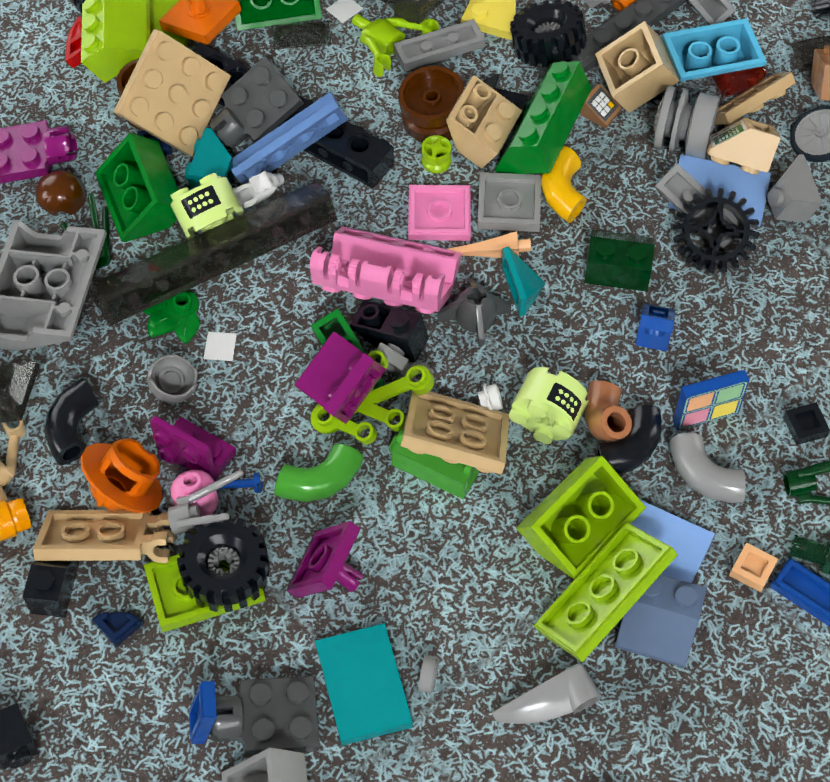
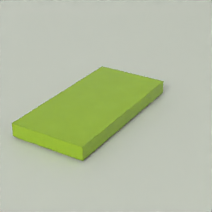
[533,522,678,662]

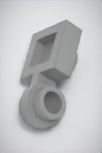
[375,342,433,382]

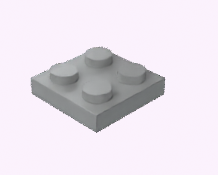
[477,172,541,232]

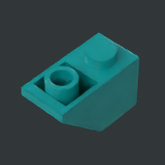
[185,127,234,190]

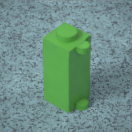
[389,429,480,500]

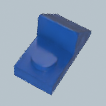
[636,303,675,351]

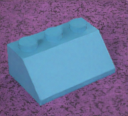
[662,18,767,82]

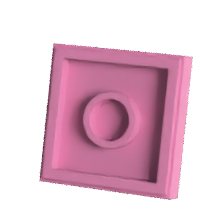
[408,185,471,241]

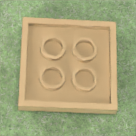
[113,29,231,156]
[400,391,509,475]

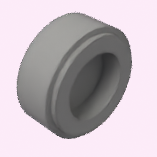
[418,655,439,693]

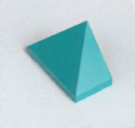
[501,247,545,317]

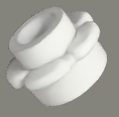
[478,383,503,411]

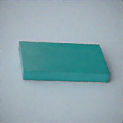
[315,623,413,746]

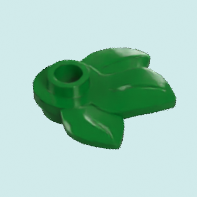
[141,290,200,344]

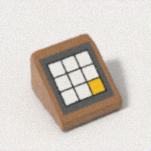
[581,83,622,129]

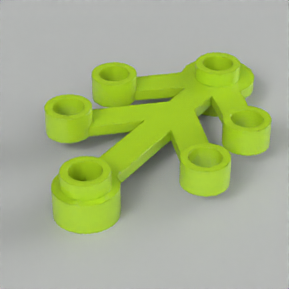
[311,350,434,445]

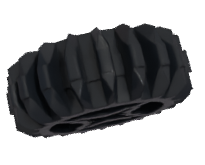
[673,188,760,274]

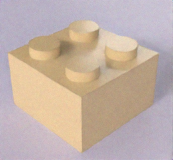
[595,21,680,113]

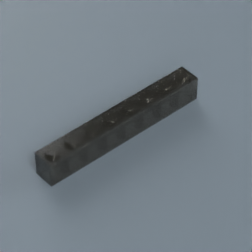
[89,182,338,326]

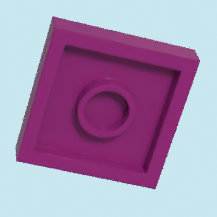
[286,521,363,598]

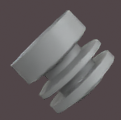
[653,86,720,159]

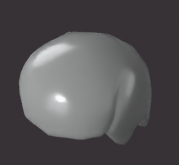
[147,354,198,404]

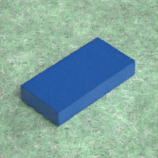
[770,558,830,627]
[189,681,217,744]

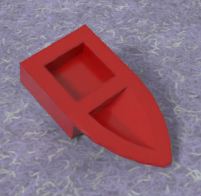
[65,16,82,68]

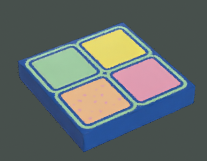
[673,370,750,430]

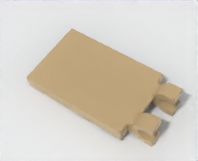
[33,510,176,563]

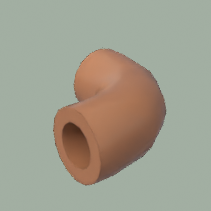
[585,380,632,442]

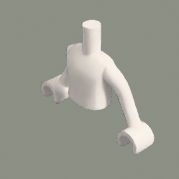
[232,171,284,208]

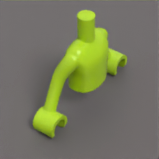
[352,14,439,77]

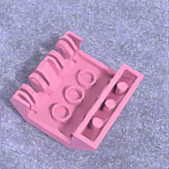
[310,226,463,314]

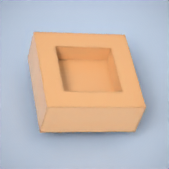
[729,543,778,592]

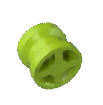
[421,135,452,174]

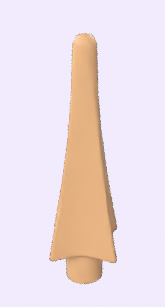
[447,231,531,258]

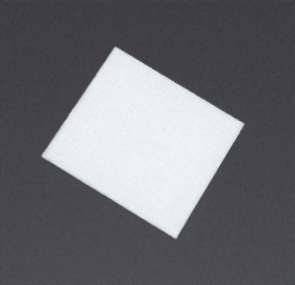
[326,0,363,23]
[204,332,237,361]

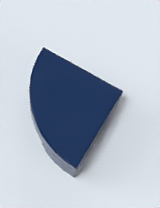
[91,612,144,648]

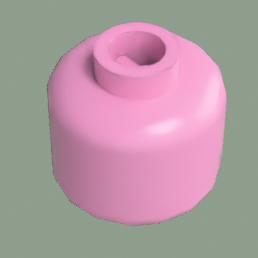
[170,470,219,516]

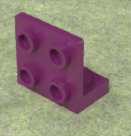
[295,332,386,424]
[149,416,236,481]

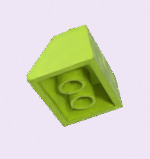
[81,0,150,83]
[516,456,647,579]

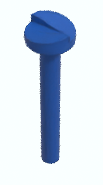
[214,472,263,493]

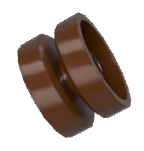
[398,66,464,143]

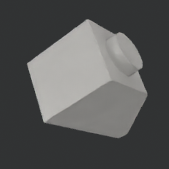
[766,154,823,222]

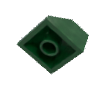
[584,230,655,292]

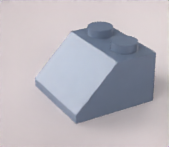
[615,575,707,668]

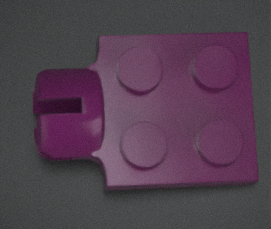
[0,120,78,184]

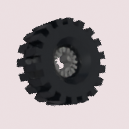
[510,0,587,67]
[177,516,270,612]

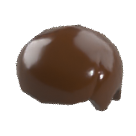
[35,170,87,216]

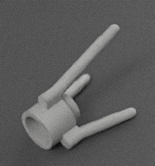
[168,470,249,535]

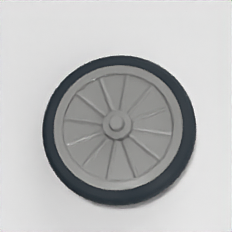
[790,106,830,162]

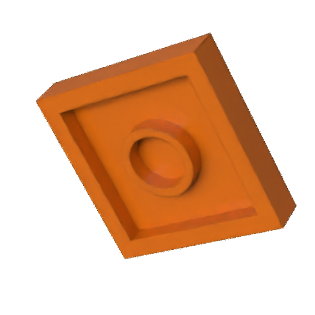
[159,0,241,45]

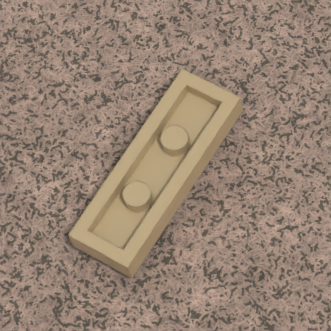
[715,72,796,127]

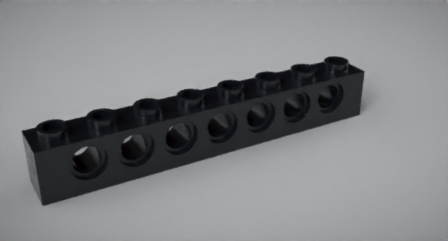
[192,42,394,189]

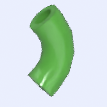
[274,444,364,502]

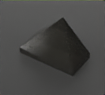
[272,20,331,50]

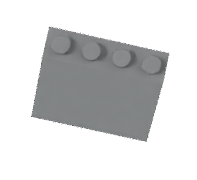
[0,220,107,351]

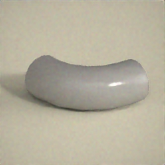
[670,433,746,503]

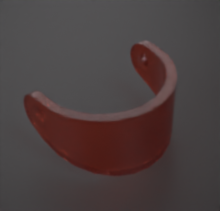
[712,66,766,98]

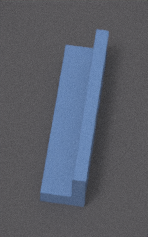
[231,92,349,184]

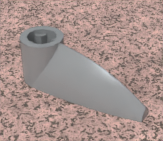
[492,664,602,724]

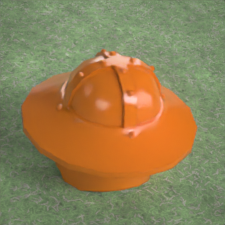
[80,438,163,513]

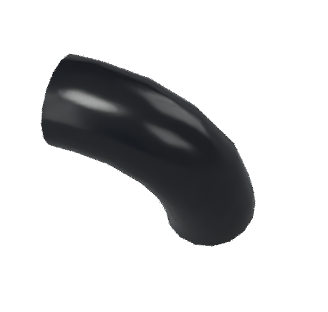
[45,378,99,465]
[597,405,662,474]

